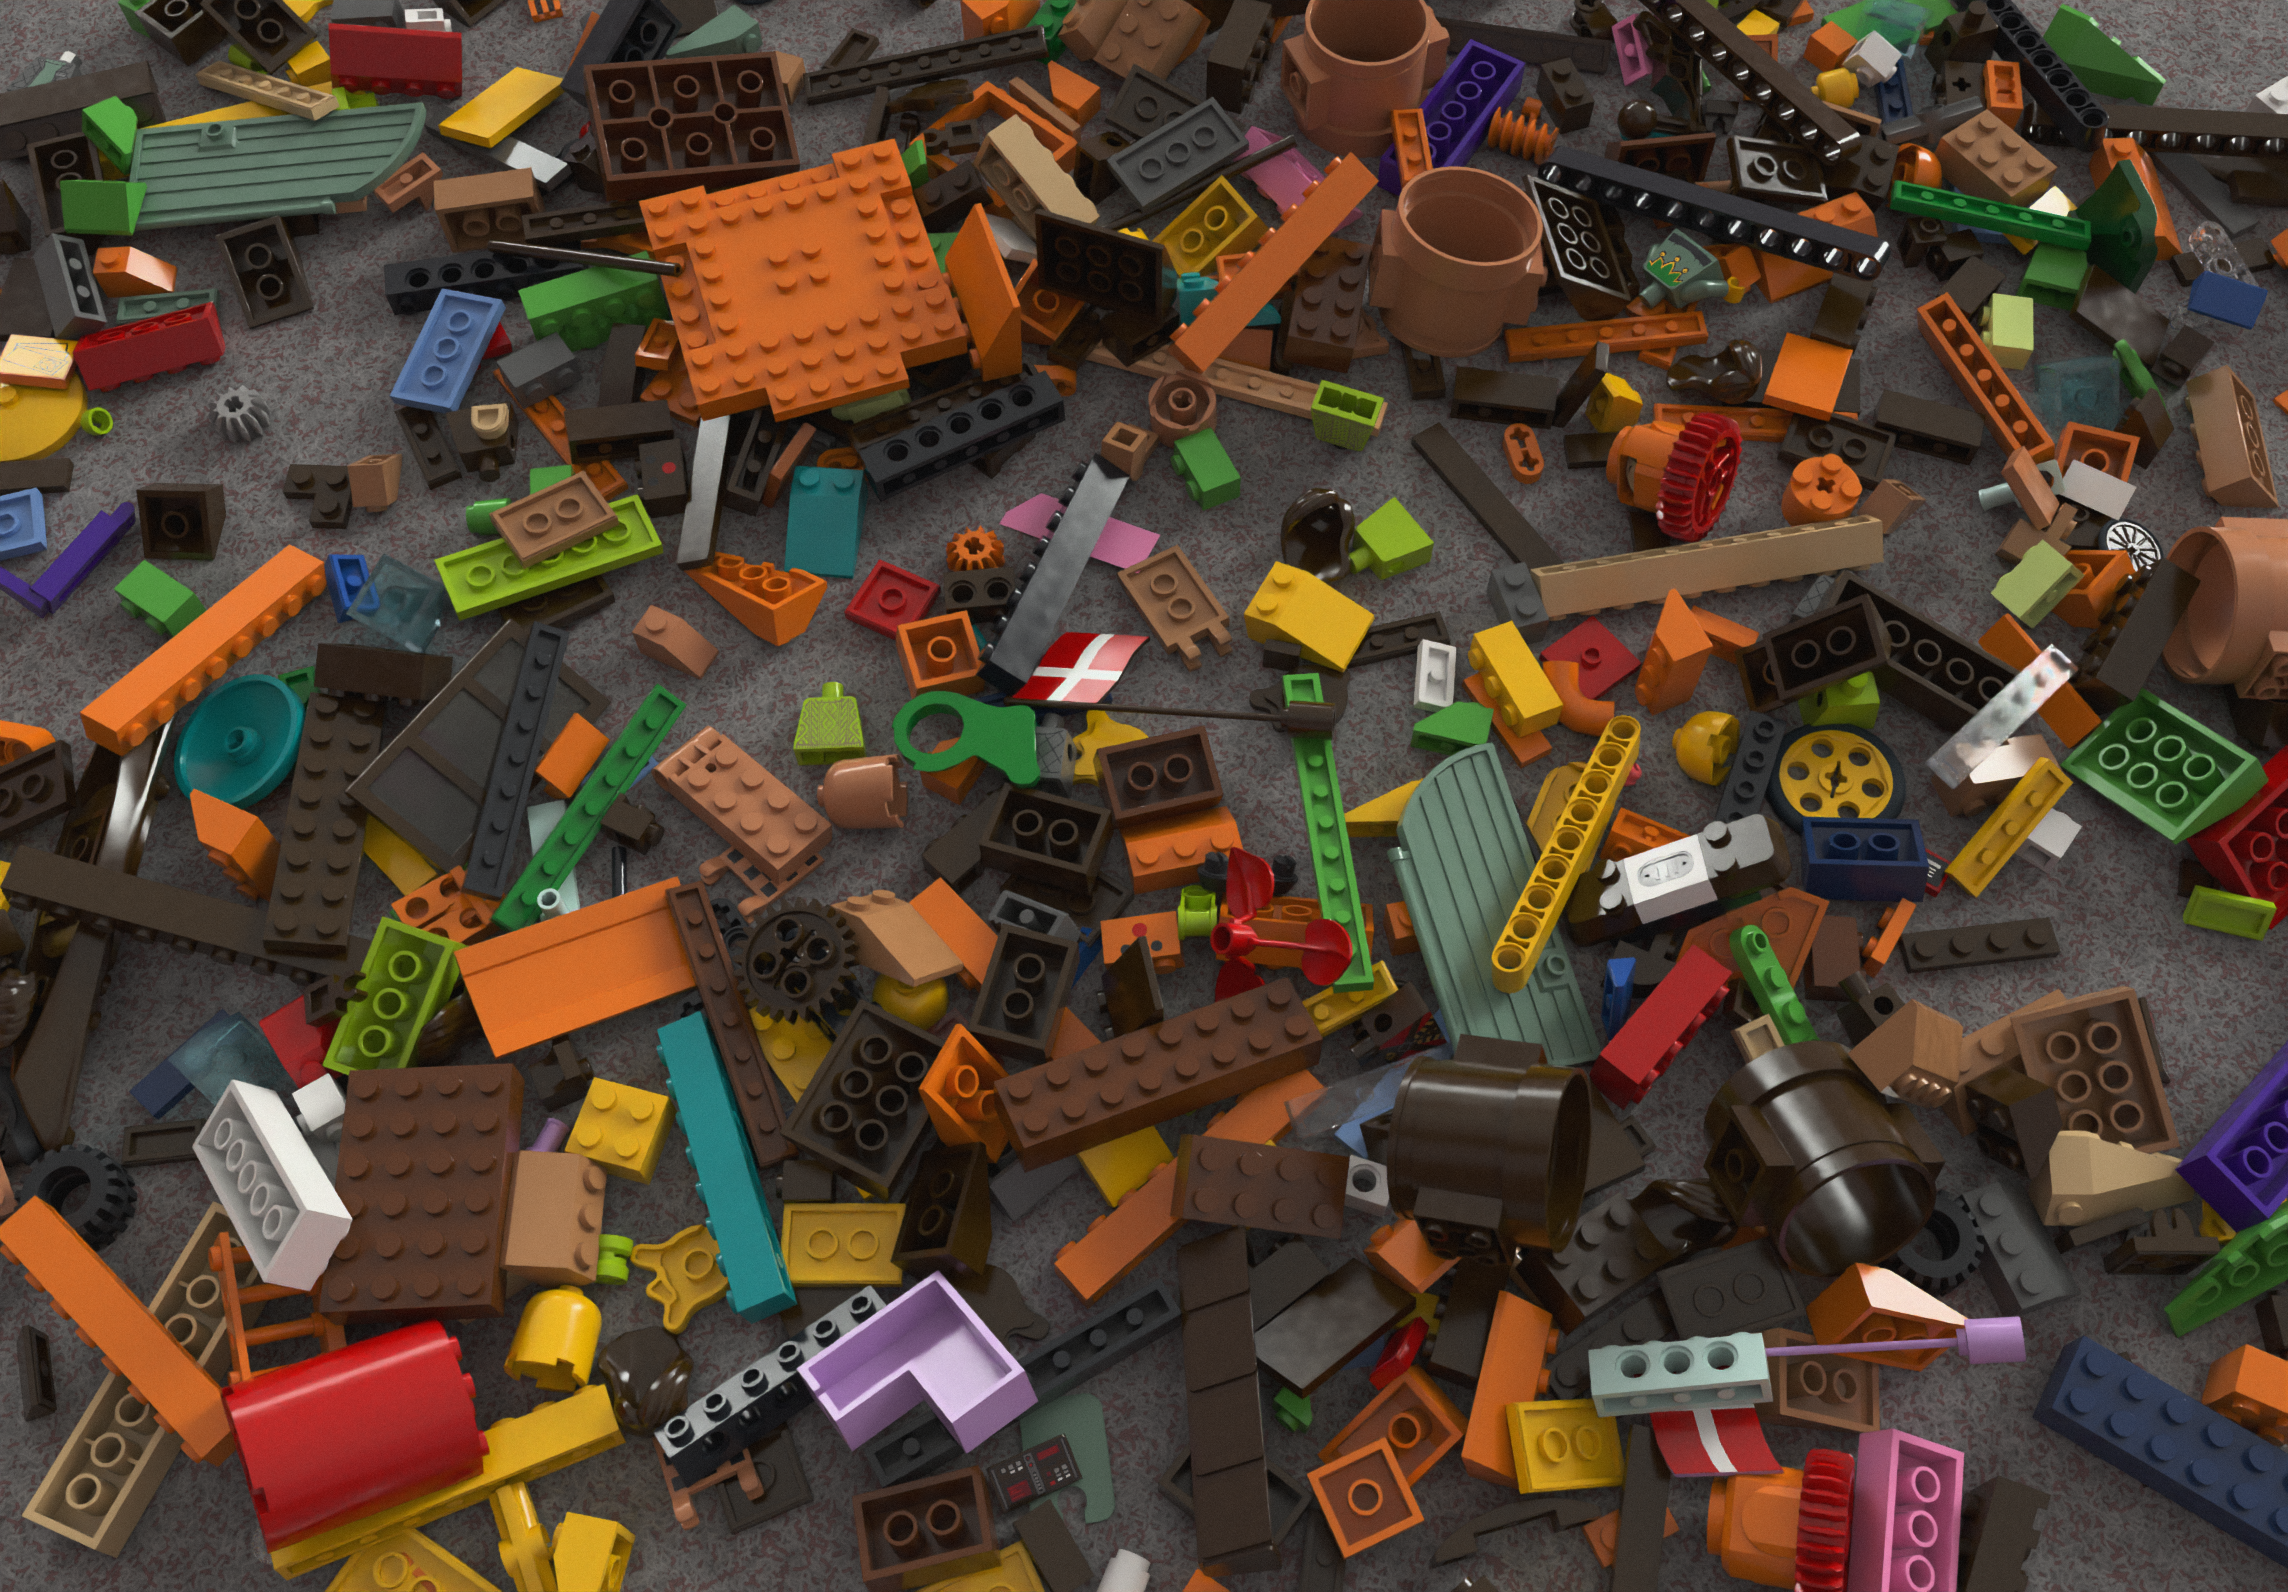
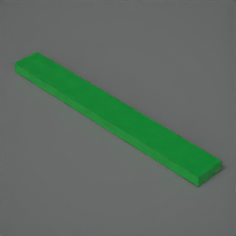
[489,683,687,933]

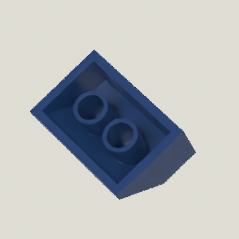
[1801,817,1929,902]

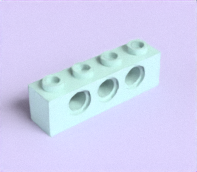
[1588,1332,1773,1417]

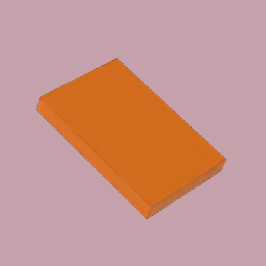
[1762,332,1853,422]

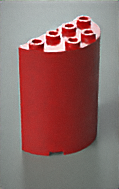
[220,1317,490,1554]

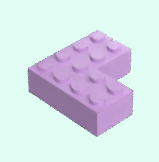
[797,1270,1038,1453]

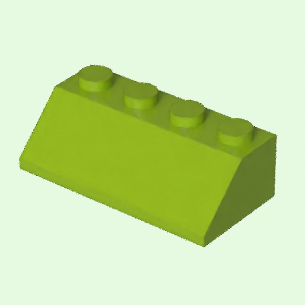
[322,916,469,1075]

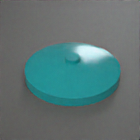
[174,674,306,809]

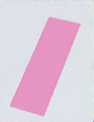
[999,493,1160,574]

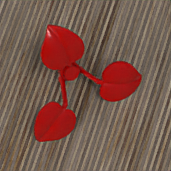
[1210,847,1353,1003]

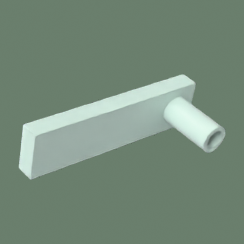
[527,799,580,922]

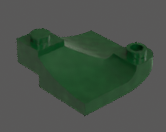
[2067,159,2158,295]

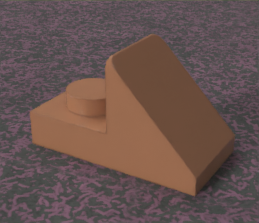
[373,152,443,213]

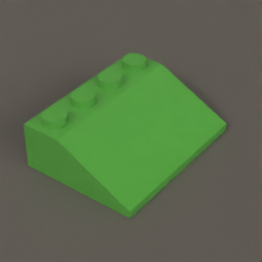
[2060,688,2269,845]

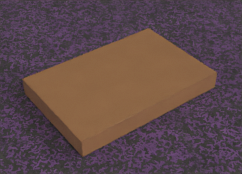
[489,471,619,569]

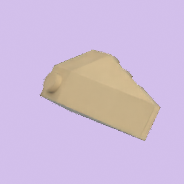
[2029,1131,2195,1226]

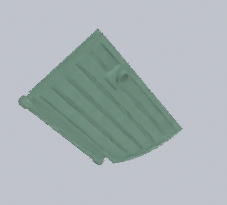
[129,102,427,233]
[1387,742,1601,1067]

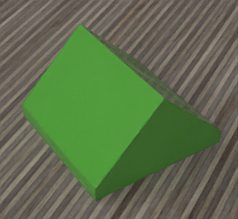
[60,180,147,236]

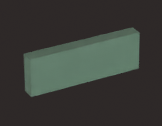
[116,288,220,326]

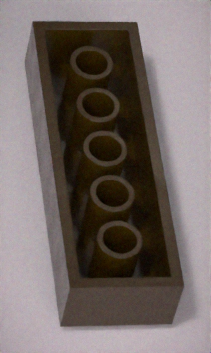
[1814,570,2037,747]

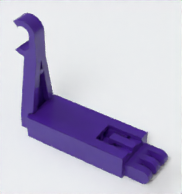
[0,502,136,619]

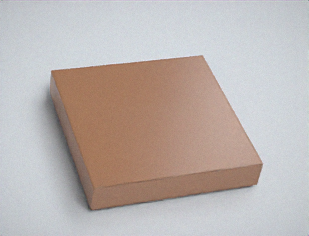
[2001,446,2060,531]

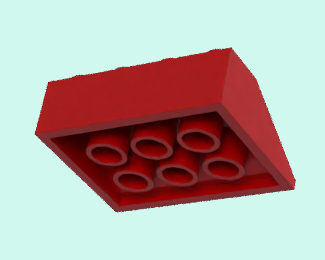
[2186,744,2288,930]

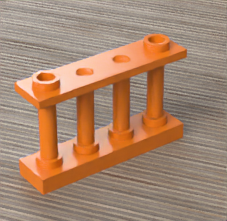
[208,1231,347,1386]

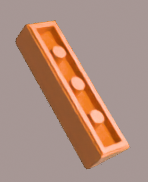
[1978,613,2102,749]

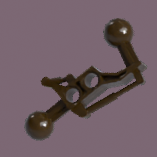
[1617,11,1706,140]

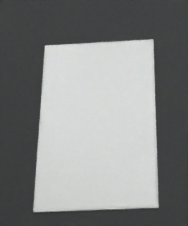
[2060,459,2136,521]

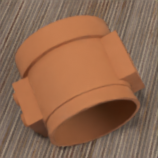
[1280,0,1450,158]
[1368,166,1548,358]
[2160,517,2288,700]

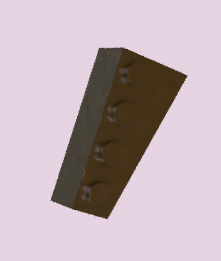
[1956,1475,2051,1592]

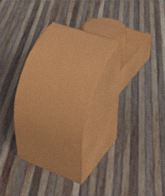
[1100,421,1159,481]
[1995,503,2078,566]

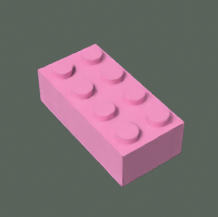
[1847,1429,1964,1592]

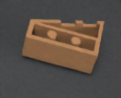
[1058,0,1129,62]
[1931,734,2062,817]

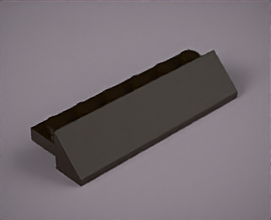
[0,61,167,162]

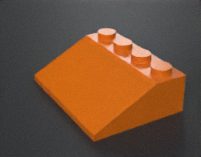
[942,203,1022,382]

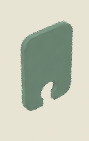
[1019,1393,1115,1525]

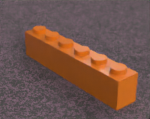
[1917,292,2055,465]

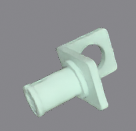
[1978,459,2066,511]

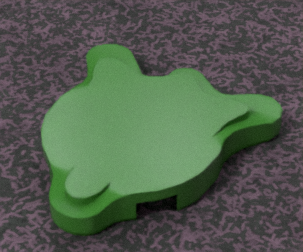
[2110,339,2170,418]

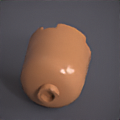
[817,754,908,829]

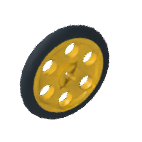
[1766,723,1906,834]

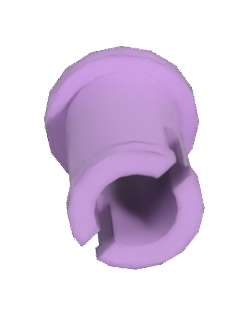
[525,1118,570,1152]

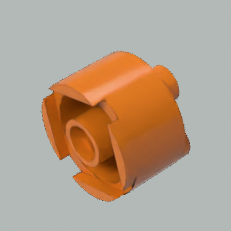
[1781,454,1862,527]

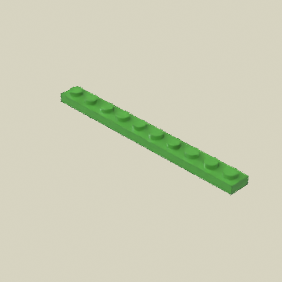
[1282,673,1374,993]

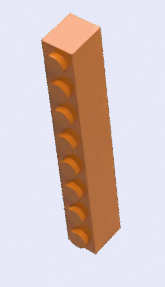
[1166,152,1379,374]
[80,544,327,757]
[909,877,1101,1062]
[1054,1069,1326,1310]
[0,1195,236,1467]

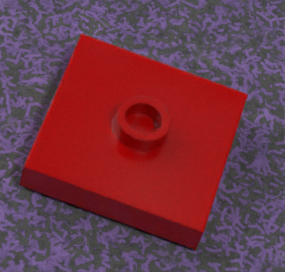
[844,559,941,641]
[1539,615,1642,700]

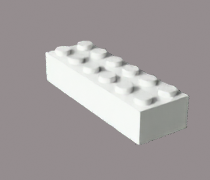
[192,1079,353,1291]

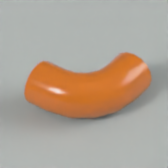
[1542,661,1614,737]

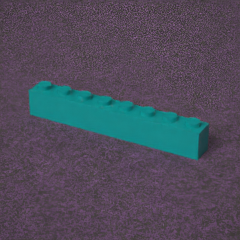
[657,1011,798,1324]

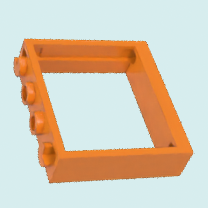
[909,81,1078,220]

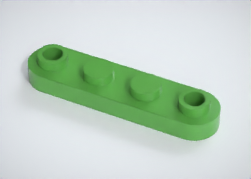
[1729,925,1821,1045]

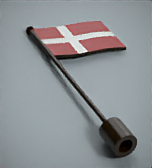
[1003,632,1336,740]

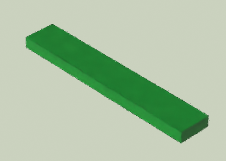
[1890,180,2091,251]

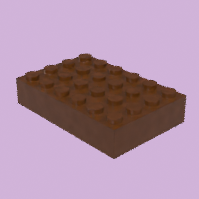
[583,51,801,201]
[319,1063,525,1325]

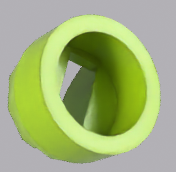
[80,407,113,436]

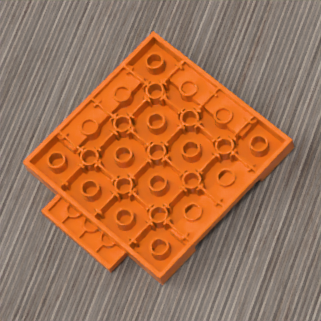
[639,138,968,422]

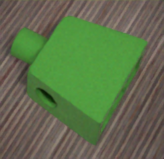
[2015,242,2087,311]

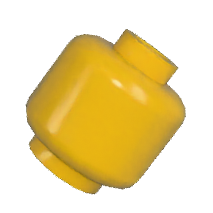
[1810,68,1859,109]

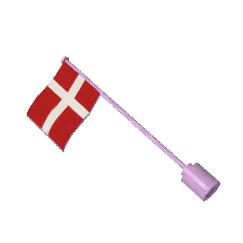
[1633,1316,2026,1477]

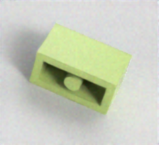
[1978,293,2034,370]
[1991,539,2085,629]

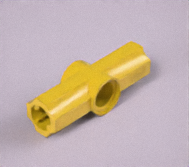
[488,1481,558,1592]

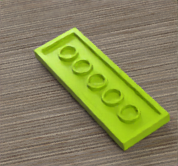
[434,494,664,621]

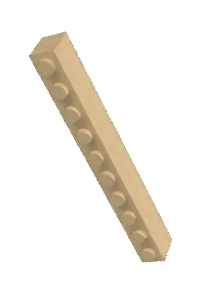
[1530,514,1884,621]

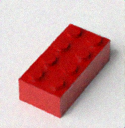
[1589,944,1732,1111]

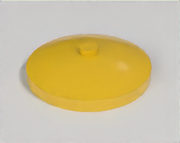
[0,371,88,463]

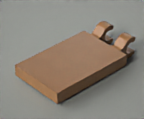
[1117,544,1233,672]

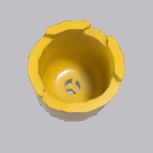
[503,1285,602,1393]

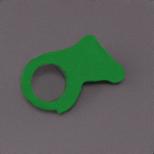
[892,691,1041,789]

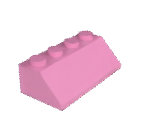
[1233,126,1363,236]

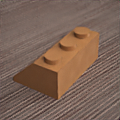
[499,1150,607,1289]

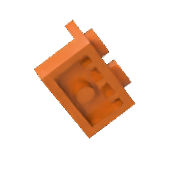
[1600,807,1691,862]

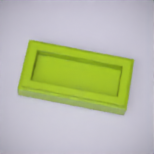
[2183,885,2277,941]

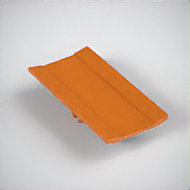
[454,876,696,1060]

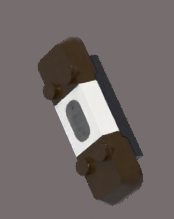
[1562,814,1792,948]

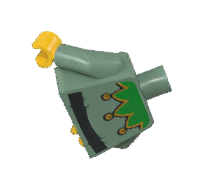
[1638,228,1745,309]

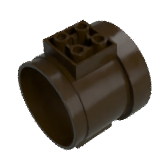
[1387,1034,1592,1267]
[1703,1040,1946,1277]

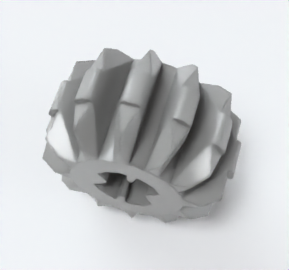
[208,385,271,444]

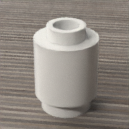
[1097,1549,1150,1592]

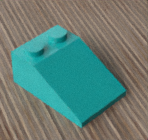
[1175,272,1281,326]
[784,466,868,579]

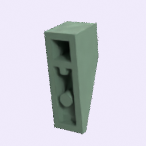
[665,4,763,59]

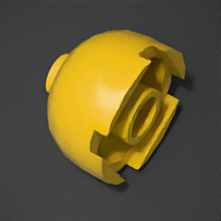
[1672,711,1740,786]
[872,973,950,1032]

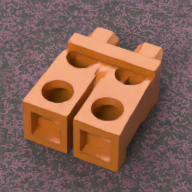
[391,865,506,946]

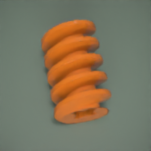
[1488,107,1559,165]

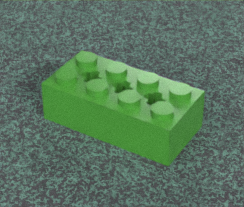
[518,251,671,352]

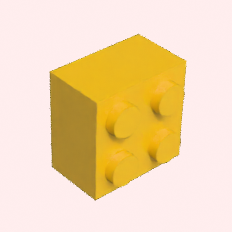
[564,1077,677,1185]

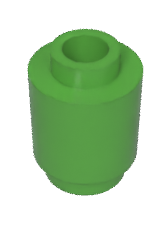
[466,498,512,536]

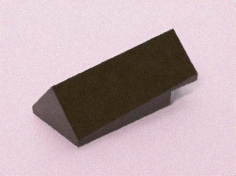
[1734,594,1892,714]

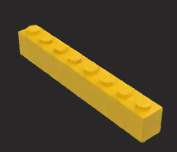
[270,1384,626,1580]

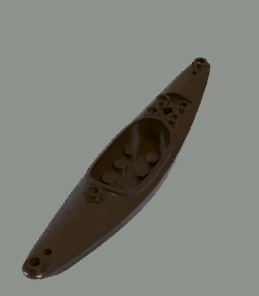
[10,669,179,1153]

